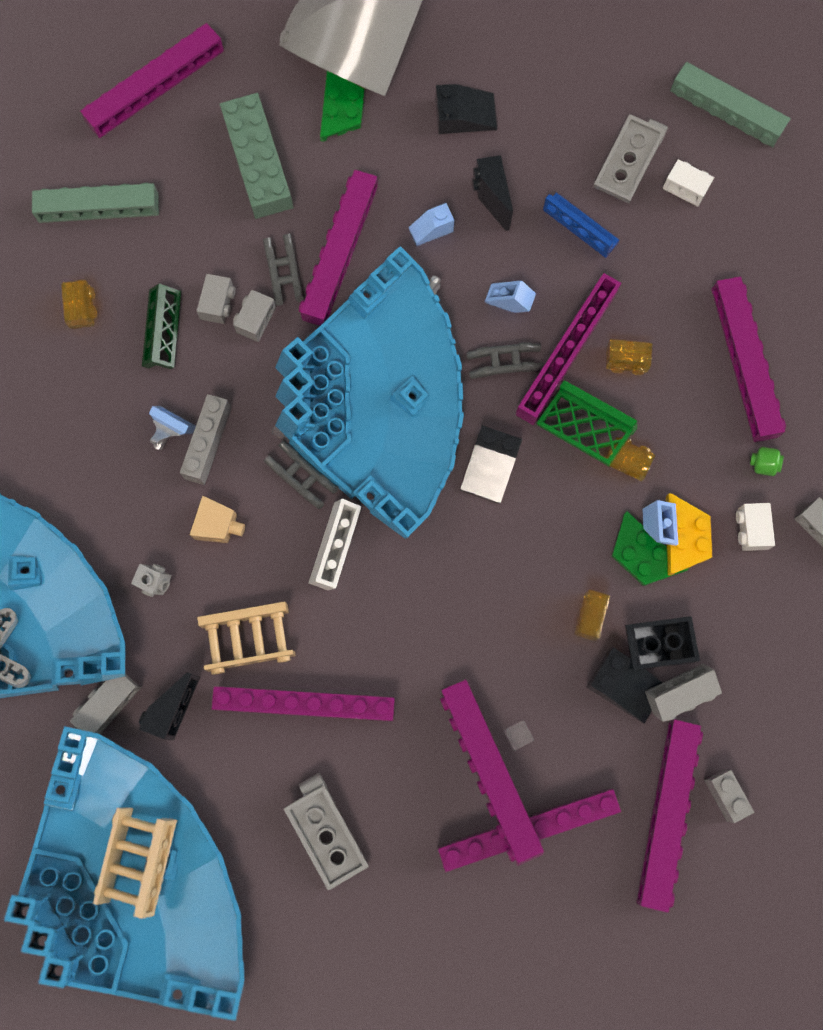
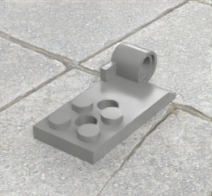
[593,114,668,203]
[283,772,369,891]

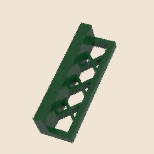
[142,284,181,369]

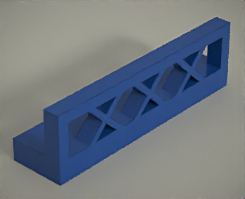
[543,192,619,258]

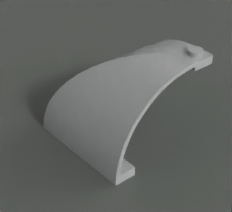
[279,0,422,96]

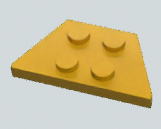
[666,493,712,575]

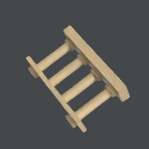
[197,602,296,675]
[93,807,177,919]

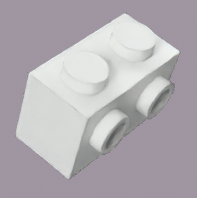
[663,159,714,207]
[736,503,775,551]

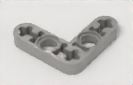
[0,608,31,688]

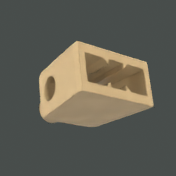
[190,496,245,543]

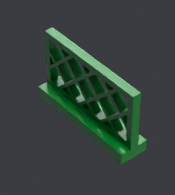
[537,380,637,467]

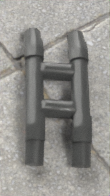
[263,234,304,306]
[467,342,544,379]
[263,440,338,509]

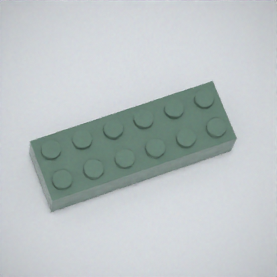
[220,93,293,219]

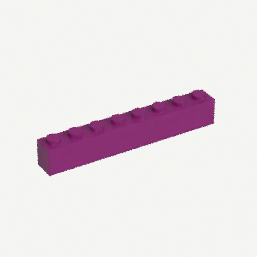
[80,23,224,139]
[299,169,378,326]
[516,273,621,426]
[711,276,786,442]
[440,680,544,866]
[212,686,395,722]
[636,720,703,913]
[438,788,621,872]

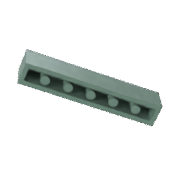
[670,62,791,147]
[32,183,159,223]

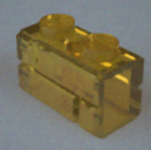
[61,280,97,329]
[606,339,652,375]
[606,437,655,481]
[574,590,610,641]

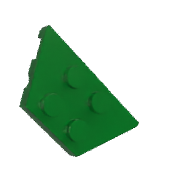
[320,71,364,142]
[611,511,689,586]

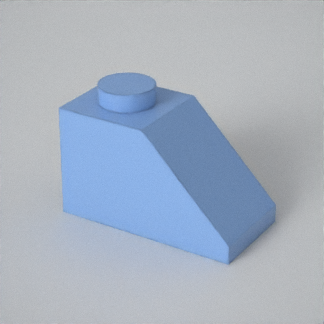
[409,203,454,246]
[485,280,536,313]
[642,500,678,546]

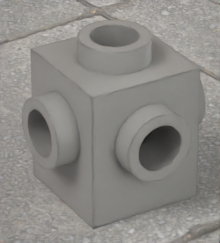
[131,564,172,597]

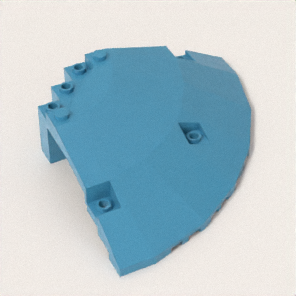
[275,246,464,539]
[0,494,126,698]
[4,726,244,1021]

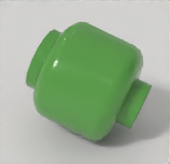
[750,447,784,476]

